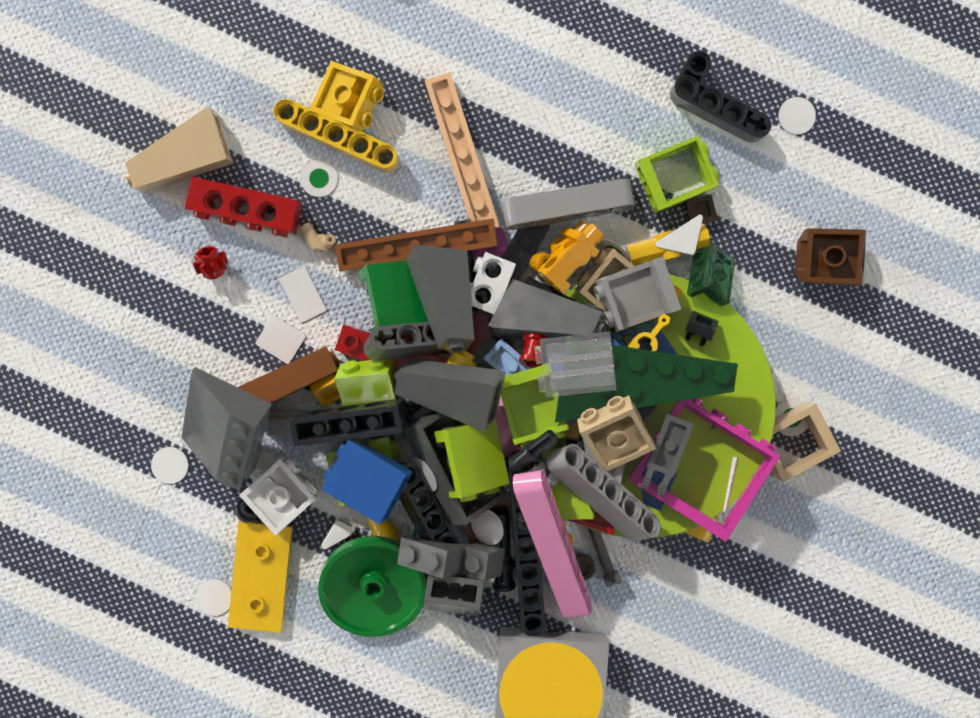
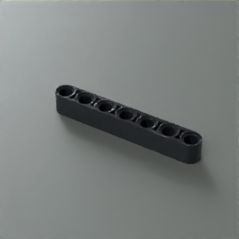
[507,450,546,637]

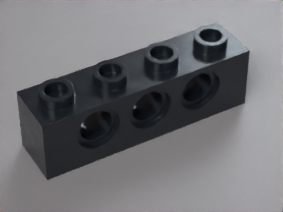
[289,398,410,446]

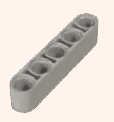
[501,179,635,230]
[546,444,661,541]

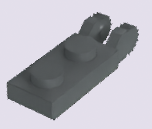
[640,414,694,497]

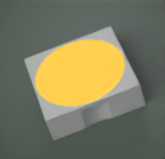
[494,627,609,718]

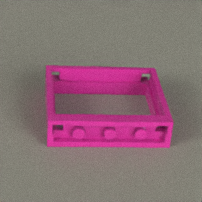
[629,398,781,542]

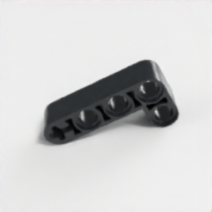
[670,51,772,143]

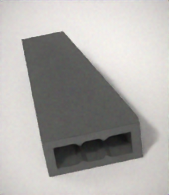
[407,244,474,353]
[488,279,607,344]
[394,359,506,432]

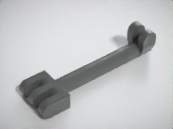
[587,527,622,588]

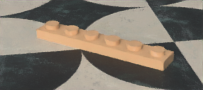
[425,72,500,229]

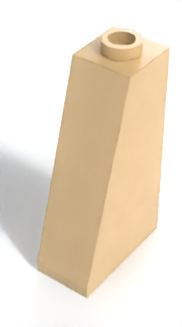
[125,107,234,193]

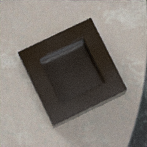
[683,194,718,224]

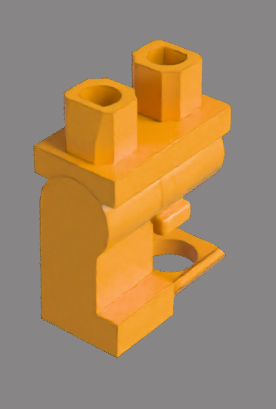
[530,220,604,293]

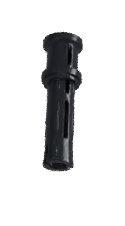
[492,508,516,592]

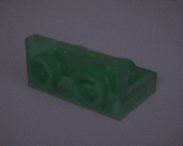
[687,244,735,307]

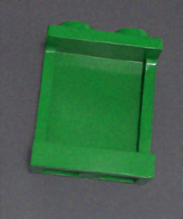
[358,260,428,331]

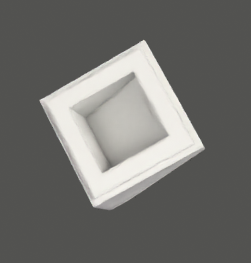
[321,520,355,549]

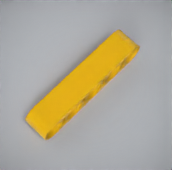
[273,99,400,173]

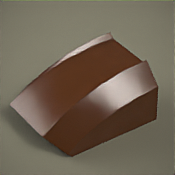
[795,228,867,286]

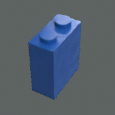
[321,439,413,524]

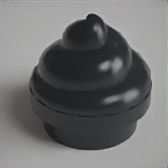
[235,499,259,524]

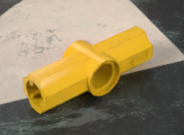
[625,224,711,266]

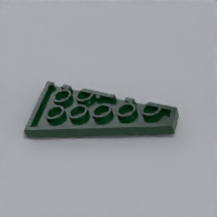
[555,338,738,422]

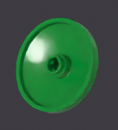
[318,536,427,637]

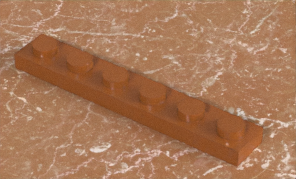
[335,218,498,271]

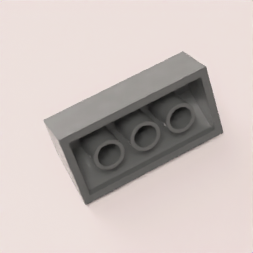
[403,411,506,525]

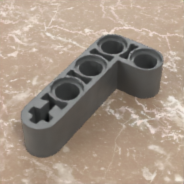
[364,322,451,361]

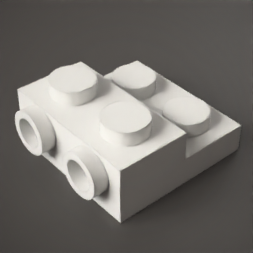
[239,457,319,535]

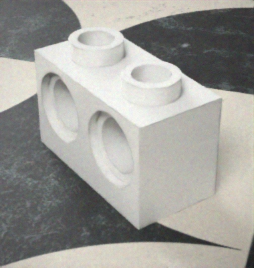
[470,252,516,315]

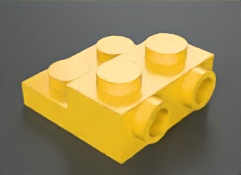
[310,61,384,132]

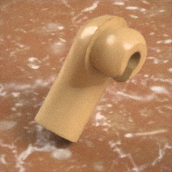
[298,222,336,252]

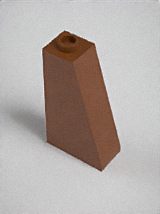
[238,346,339,404]

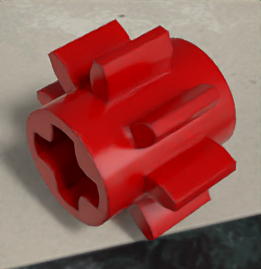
[192,246,228,280]

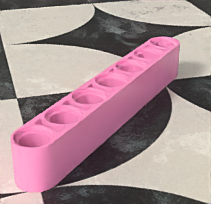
[513,470,592,618]

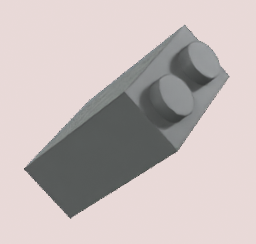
[424,574,484,617]

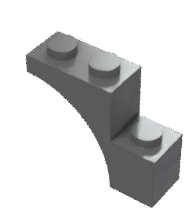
[397,536,505,581]

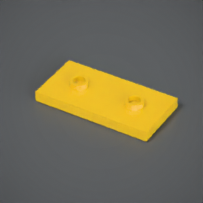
[228,521,293,633]

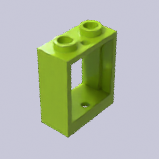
[634,135,720,214]

